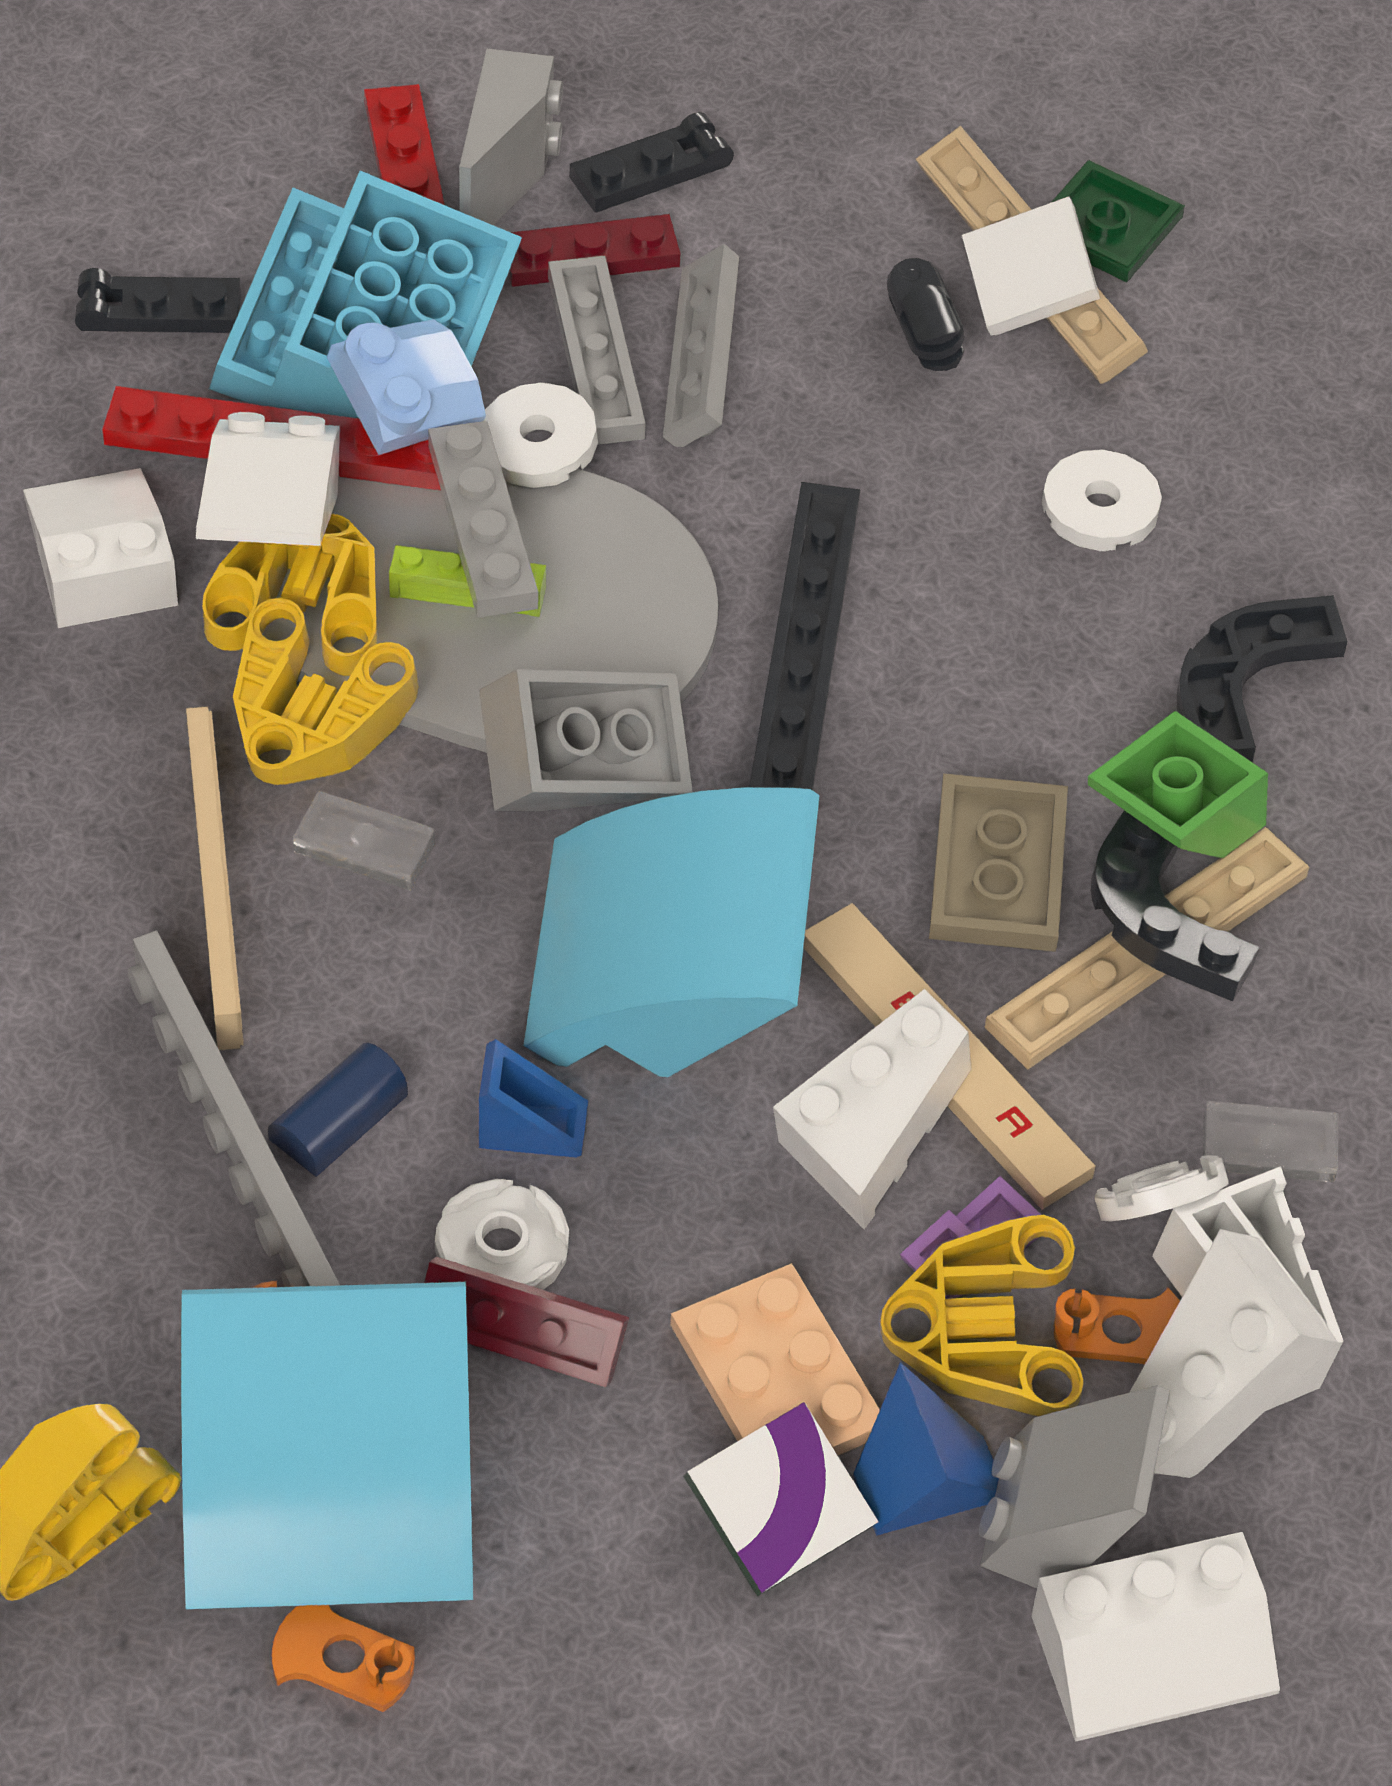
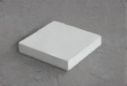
[962,197,1100,335]

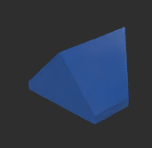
[479,1039,588,1158]
[853,1362,999,1536]

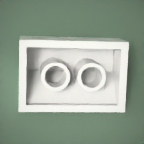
[1032,1532,1280,1742]

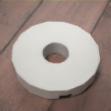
[484,383,598,488]
[1042,450,1162,551]
[1095,1155,1229,1222]
[435,1179,569,1290]

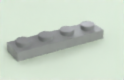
[663,244,739,447]
[548,256,646,445]
[428,421,538,618]

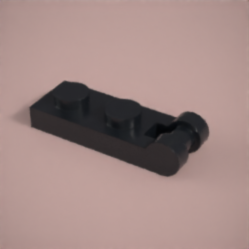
[569,112,734,213]
[75,268,241,333]

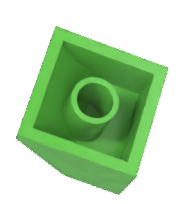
[1088,711,1268,858]

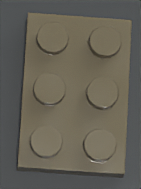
[929,773,1068,952]

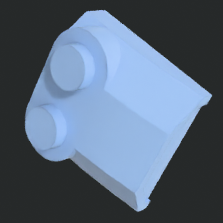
[327,319,486,455]

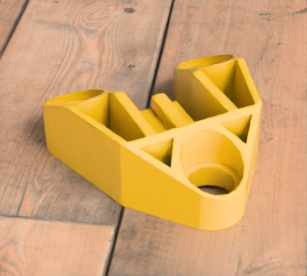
[202,513,377,676]
[233,598,419,785]
[880,1215,1083,1416]
[0,1404,182,1601]

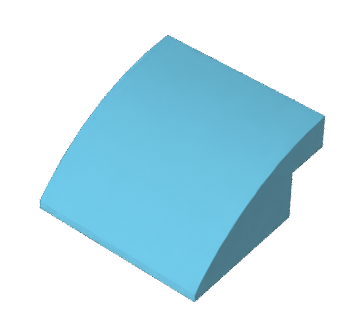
[209,171,522,418]
[523,787,820,1077]
[181,1282,473,1609]

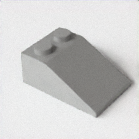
[459,48,563,225]
[479,669,693,811]
[979,1385,1170,1588]

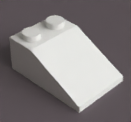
[196,412,340,546]
[23,468,178,628]

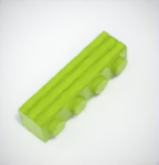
[389,545,546,617]

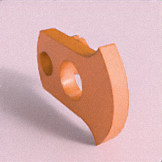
[1053,1288,1180,1365]
[272,1605,415,1712]

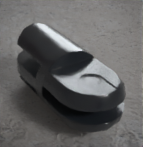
[887,258,965,371]

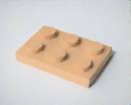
[670,1263,880,1455]

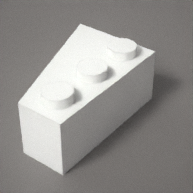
[773,989,971,1229]
[1152,1166,1343,1411]
[1130,1229,1338,1478]

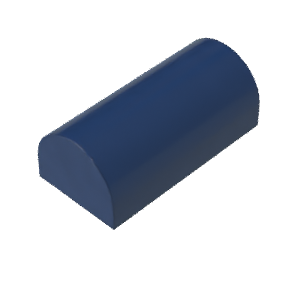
[268,1043,408,1177]

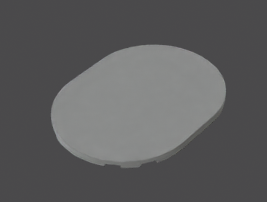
[262,468,718,753]

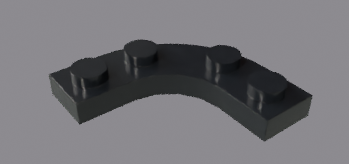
[1177,595,1348,763]
[1090,810,1259,1002]

